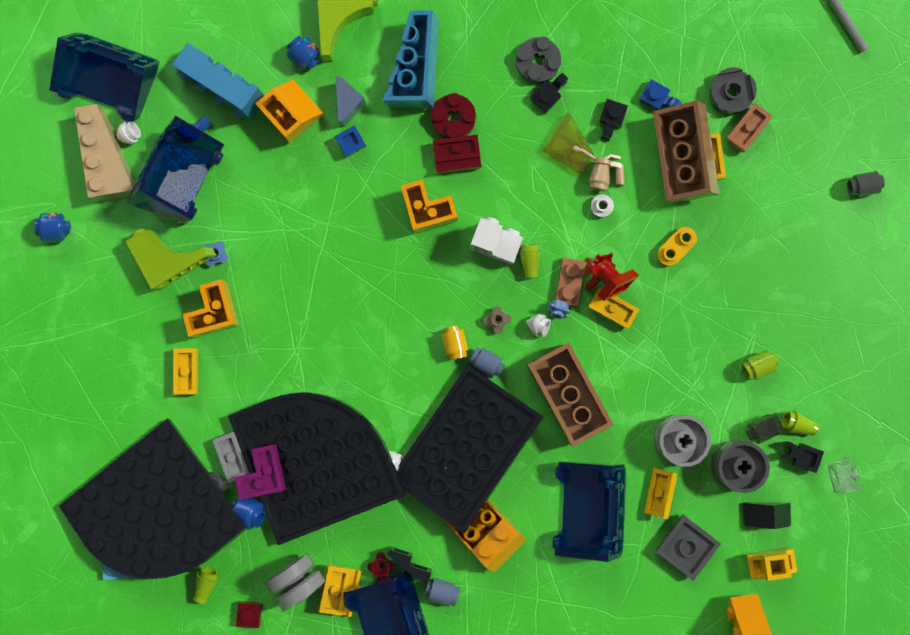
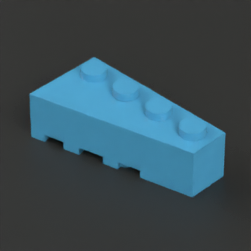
[383,10,439,108]
[172,43,264,121]

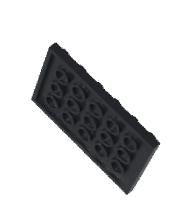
[397,365,544,533]

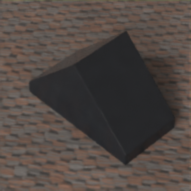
[743,502,791,529]

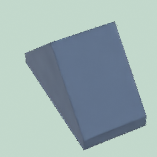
[336,76,366,127]

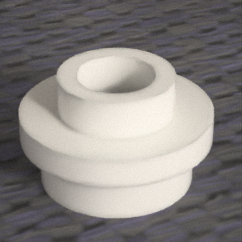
[591,194,614,217]

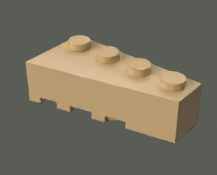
[74,104,142,202]

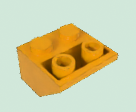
[255,80,323,143]

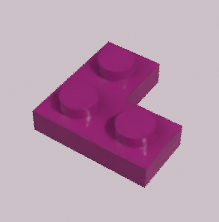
[234,444,286,500]

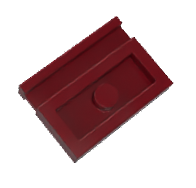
[433,134,482,174]

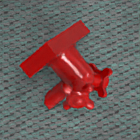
[584,253,639,301]

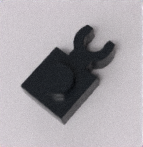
[778,441,824,473]

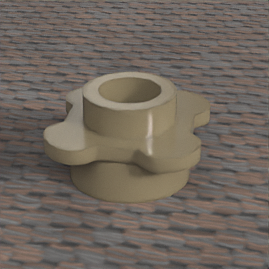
[484,306,511,333]

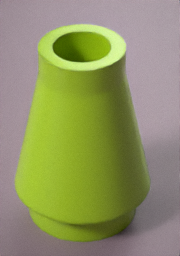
[518,244,541,278]
[781,410,819,436]
[193,567,219,604]

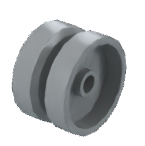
[654,415,711,467]
[264,553,326,611]

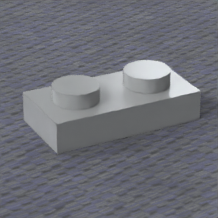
[212,432,250,483]

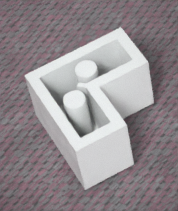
[470,217,523,265]

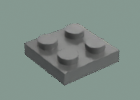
[655,514,721,581]

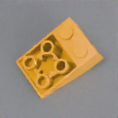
[442,500,527,572]

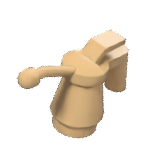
[572,146,625,191]

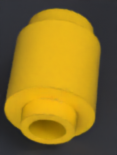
[441,325,468,360]

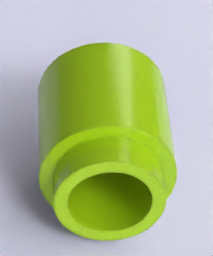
[741,350,779,380]

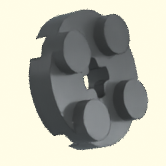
[516,36,561,84]
[709,67,757,114]

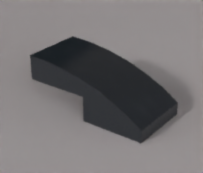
[388,546,432,582]

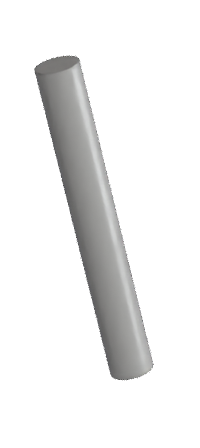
[827,0,869,53]

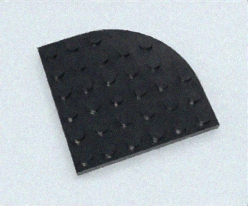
[228,392,406,545]
[59,418,248,579]

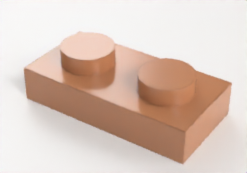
[725,103,773,153]
[555,258,585,307]

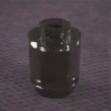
[745,414,783,444]

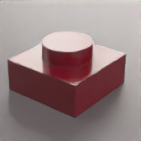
[236,601,263,628]

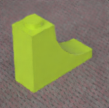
[317,0,378,62]
[126,228,217,289]

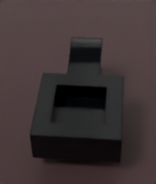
[530,73,568,114]
[599,99,628,141]

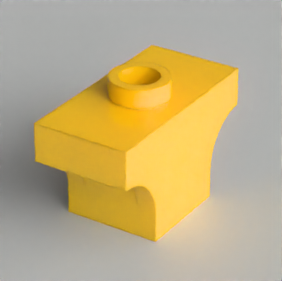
[745,548,797,581]

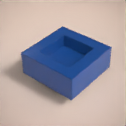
[335,125,366,157]

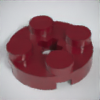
[431,93,476,138]

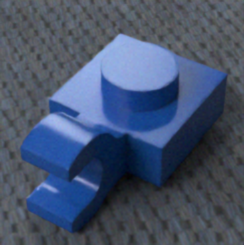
[639,79,682,110]

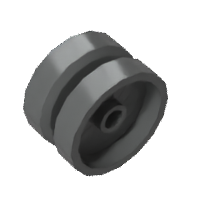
[711,440,770,493]

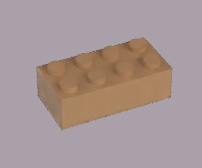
[653,100,719,204]
[527,342,614,447]

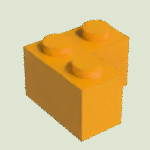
[401,179,458,234]
[183,279,239,338]
[726,594,772,635]

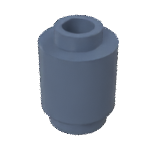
[469,347,505,378]
[424,578,460,607]

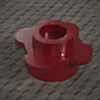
[367,552,395,580]

